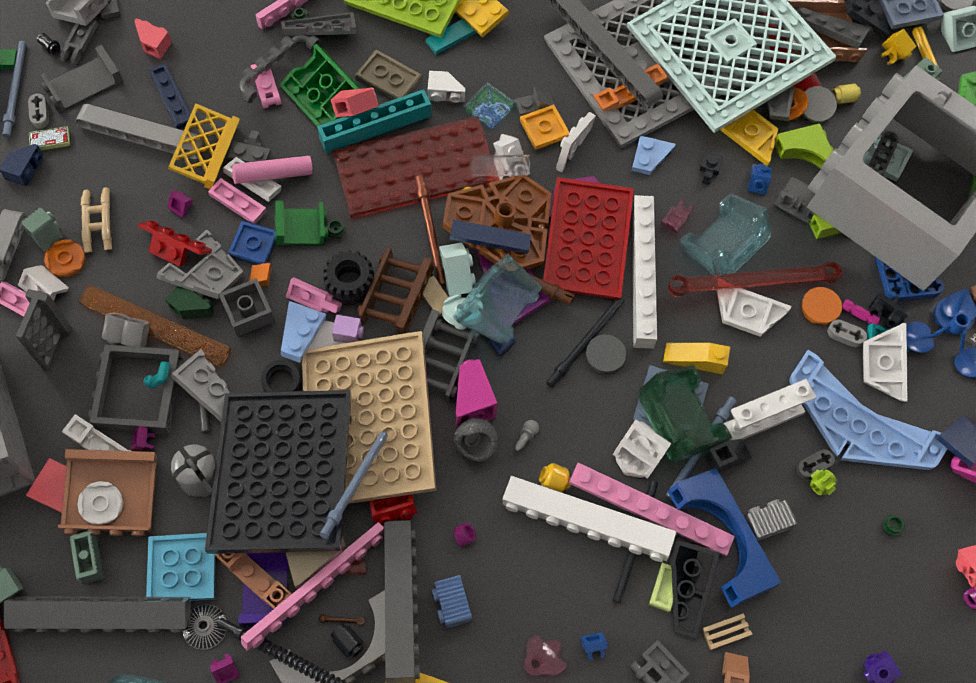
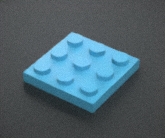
[146,533,216,601]

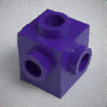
[862,650,903,683]

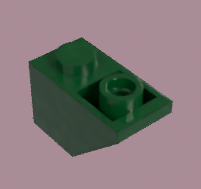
[165,286,214,319]

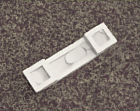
[62,414,131,451]

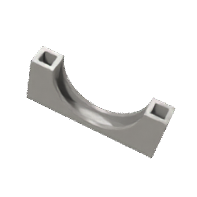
[270,590,415,683]

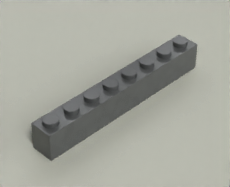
[384,520,420,683]
[4,596,191,632]

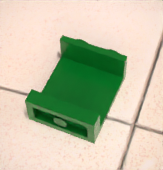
[274,201,328,246]

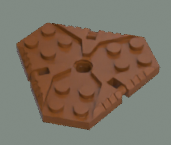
[442,174,552,275]

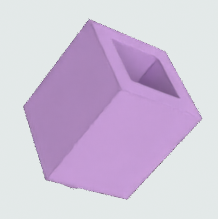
[332,315,364,343]

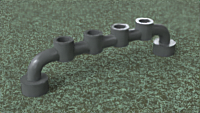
[239,35,321,103]

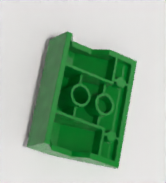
[279,44,362,126]

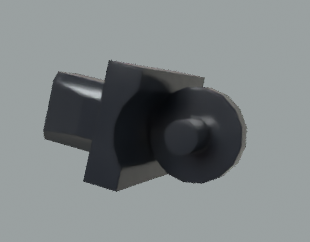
[869,292,910,328]

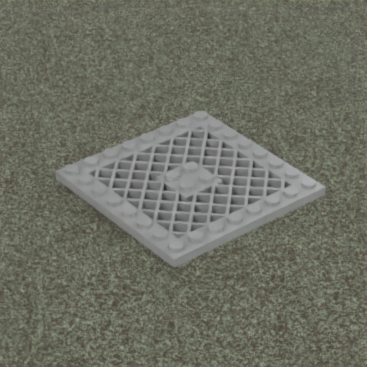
[544,0,747,148]

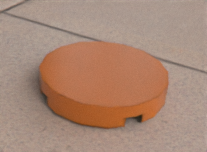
[44,240,86,278]
[801,287,842,325]

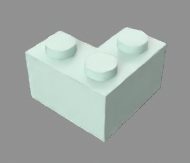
[439,243,476,296]

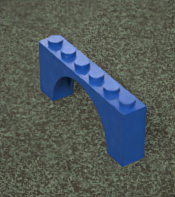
[668,468,781,608]

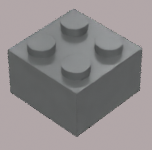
[219,278,275,337]

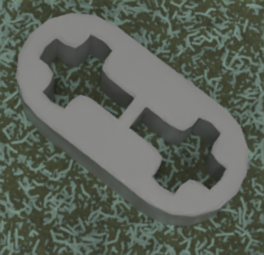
[28,94,49,129]
[827,320,867,348]

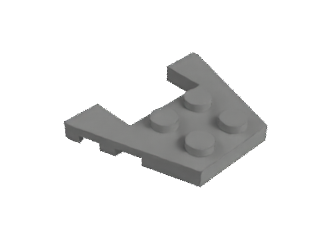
[157,230,243,299]

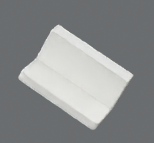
[18,265,69,301]

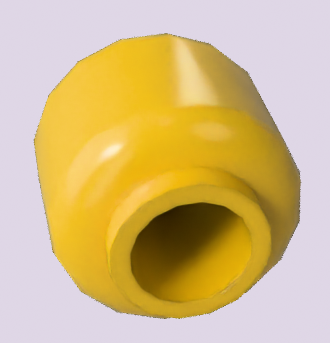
[539,463,571,493]

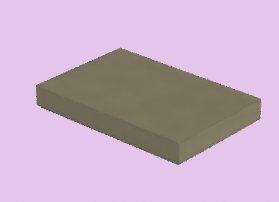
[355,50,422,100]

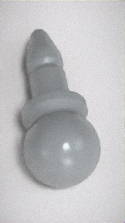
[515,420,539,451]

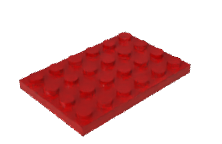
[543,177,634,300]

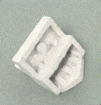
[613,420,671,479]

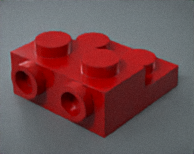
[369,494,418,527]

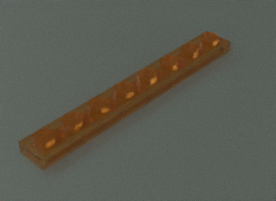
[78,284,231,367]

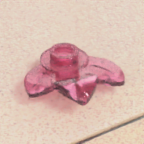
[524,635,567,676]

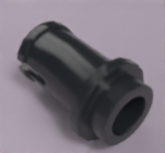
[37,33,60,54]

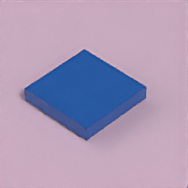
[227,221,275,265]

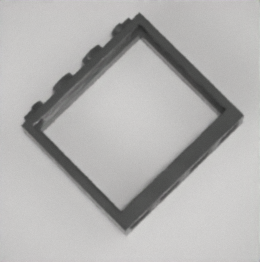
[88,345,183,435]

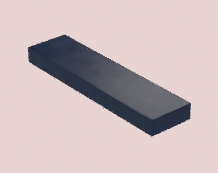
[148,63,195,129]
[449,219,531,254]

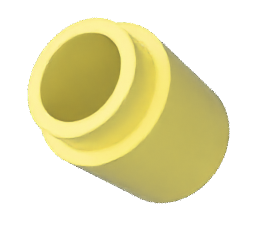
[831,83,861,104]

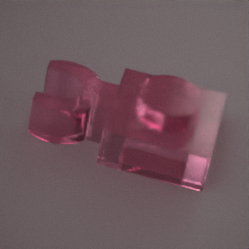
[661,199,693,233]

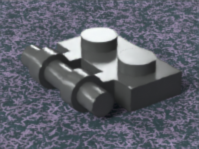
[630,640,689,683]

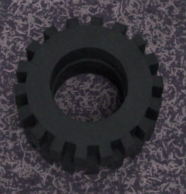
[323,250,374,305]

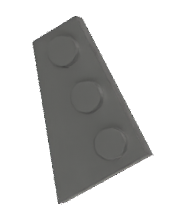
[761,67,795,121]

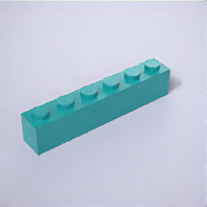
[317,89,431,154]

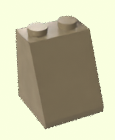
[286,536,346,590]

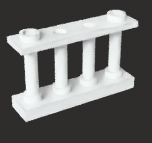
[721,379,816,440]

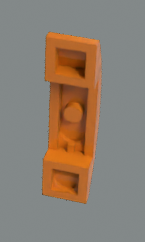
[593,64,668,111]

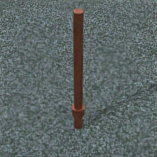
[416,175,446,286]

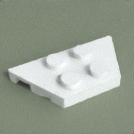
[716,280,791,337]
[863,323,907,402]

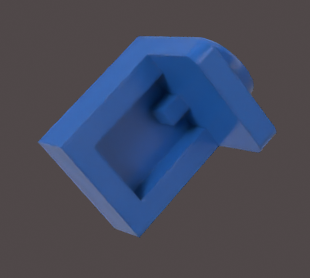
[748,164,771,195]

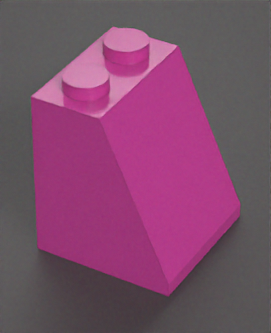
[456,359,497,429]

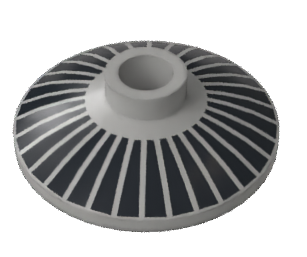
[182,605,227,650]

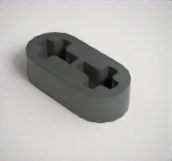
[796,449,835,480]

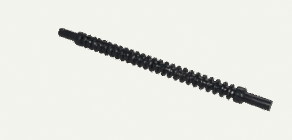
[217,618,349,683]

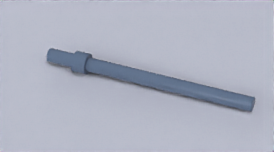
[2,41,26,138]
[665,397,736,500]
[320,432,388,539]

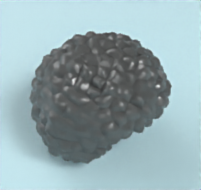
[453,417,499,462]

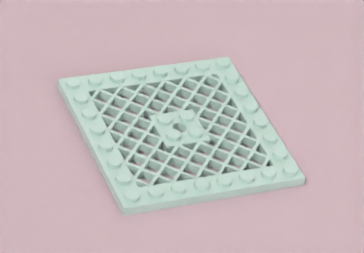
[627,0,836,133]

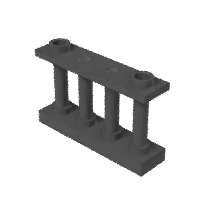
[422,309,480,403]

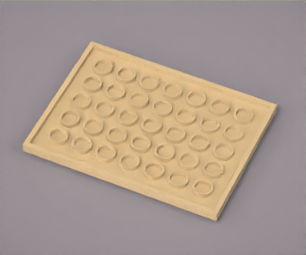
[302,331,437,504]

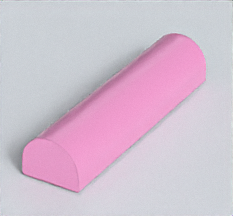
[232,156,313,184]

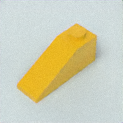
[663,343,730,375]

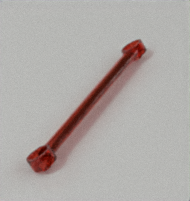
[668,262,842,297]

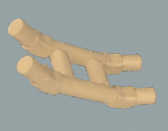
[81,187,112,253]

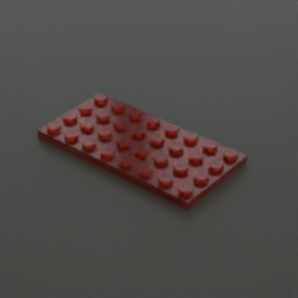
[332,116,500,218]

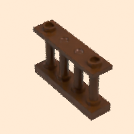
[357,247,434,335]

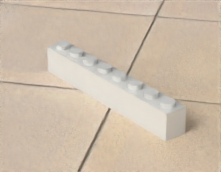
[631,195,657,349]
[502,476,676,562]

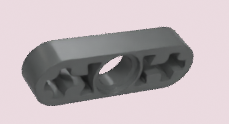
[868,131,899,176]

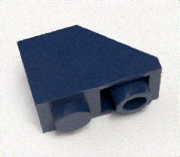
[0,144,43,186]

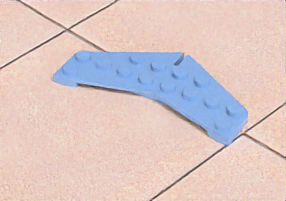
[789,350,947,470]

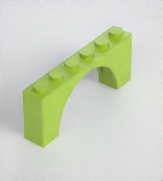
[774,123,842,240]

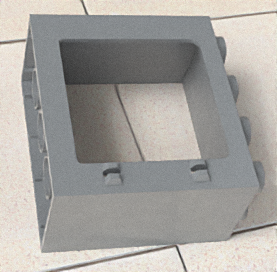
[807,66,976,291]

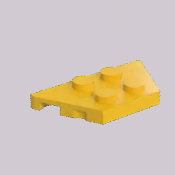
[720,110,778,166]

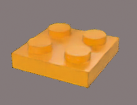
[520,104,569,150]

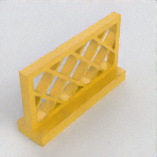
[168,103,240,189]

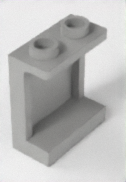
[46,0,108,26]

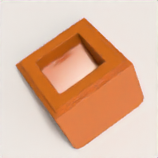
[249,263,272,287]

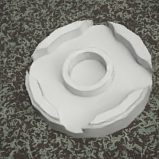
[77,481,124,526]

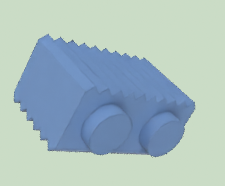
[431,575,472,628]

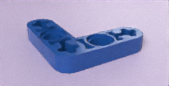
[876,257,944,301]

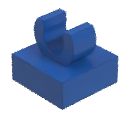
[580,632,608,660]

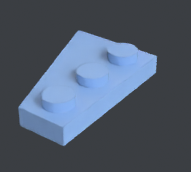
[281,301,326,363]

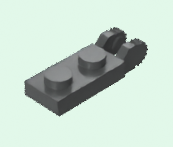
[60,20,98,65]

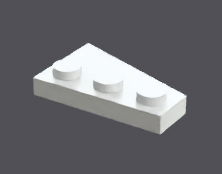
[556,112,596,172]

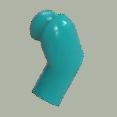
[143,362,171,389]

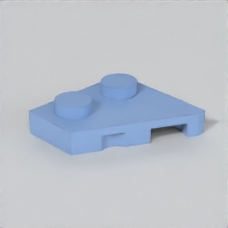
[631,136,675,175]

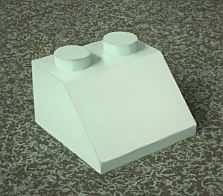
[941,6,976,52]

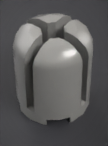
[171,444,216,498]

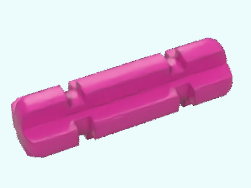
[842,299,880,325]

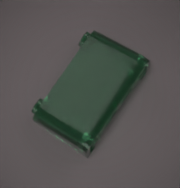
[638,365,733,463]

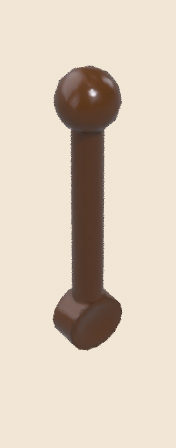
[319,614,365,626]

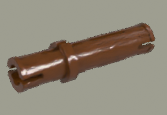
[516,270,575,306]

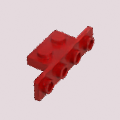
[138,220,212,266]

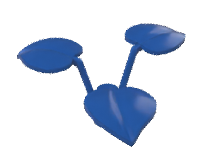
[906,289,976,378]

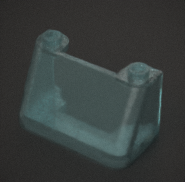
[680,193,771,281]
[453,254,542,343]

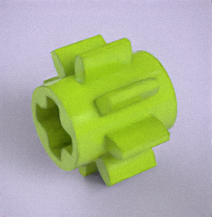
[810,469,837,495]

